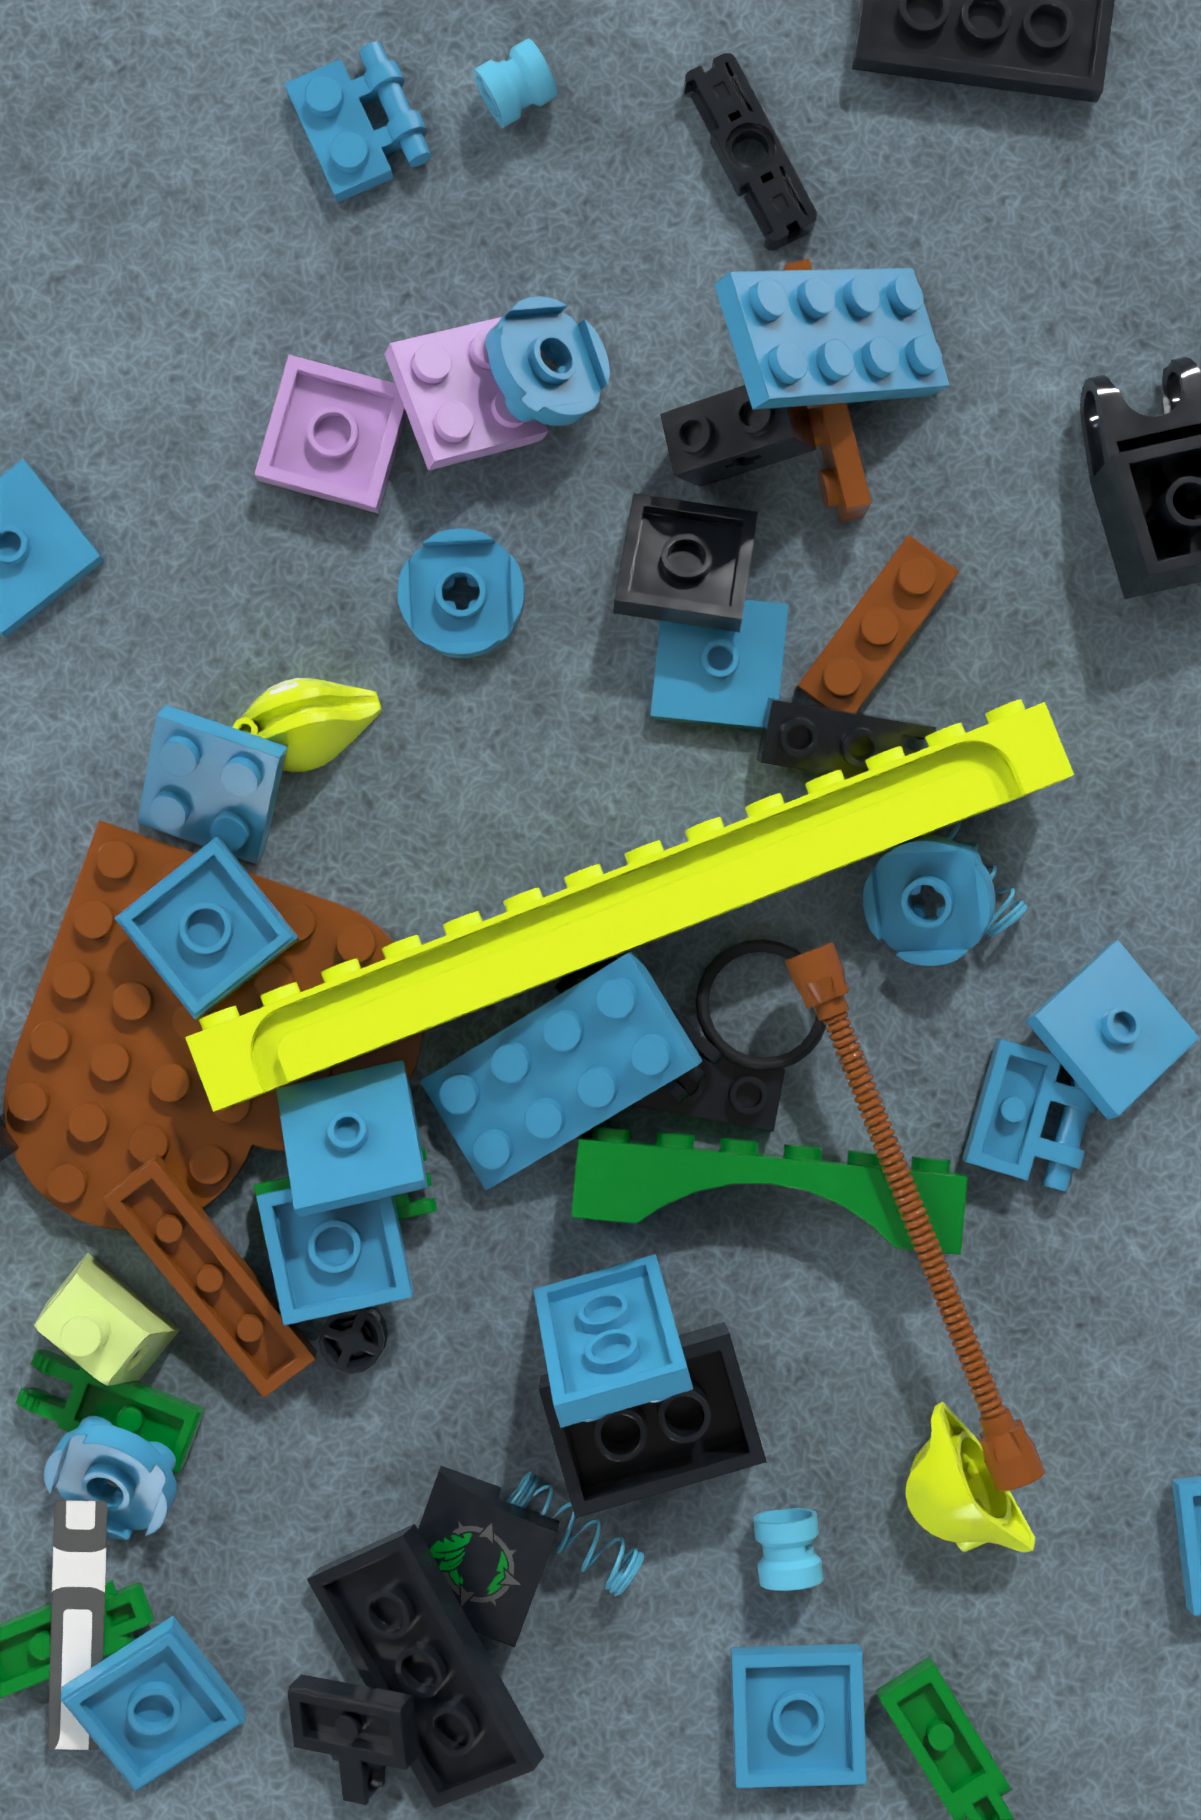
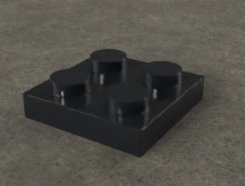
[613,493,758,633]

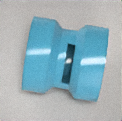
[473,38,558,128]
[753,1508,823,1591]

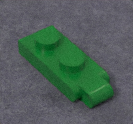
[0,1580,155,1698]
[876,1656,1015,1820]

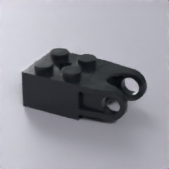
[1080,357,1201,599]

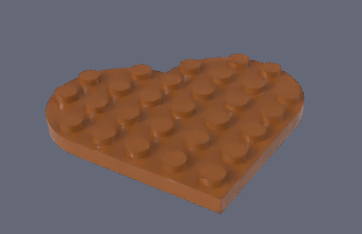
[4,820,424,1231]

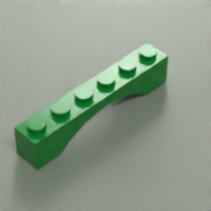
[571,1125,968,1255]

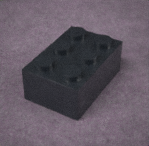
[539,1322,767,1518]

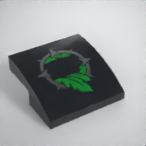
[418,1466,560,1648]

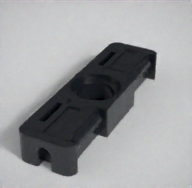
[684,53,817,251]

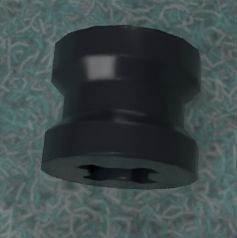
[319,1306,388,1374]

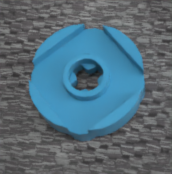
[485,296,610,426]
[397,528,525,658]
[863,835,995,966]
[44,1416,177,1540]

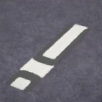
[48,1500,108,1750]

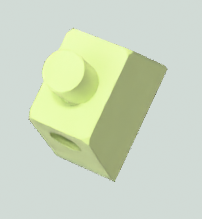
[34,1253,181,1386]

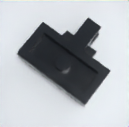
[287,1674,419,1805]

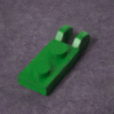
[16,1349,206,1474]

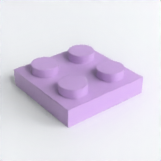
[384,317,548,471]
[254,355,407,514]

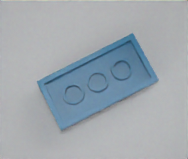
[714,268,950,410]
[420,949,702,1190]

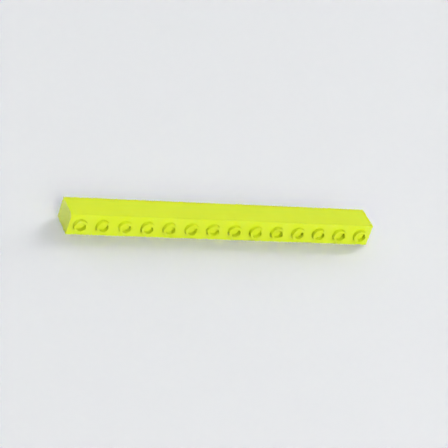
[185,699,1074,1112]

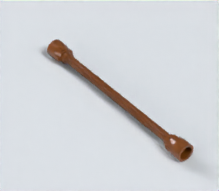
[785,942,1045,1491]

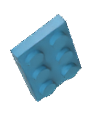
[533,1254,693,1428]

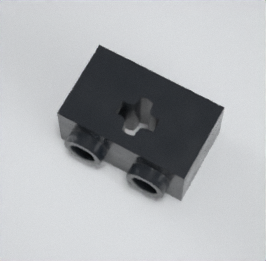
[660,385,817,486]

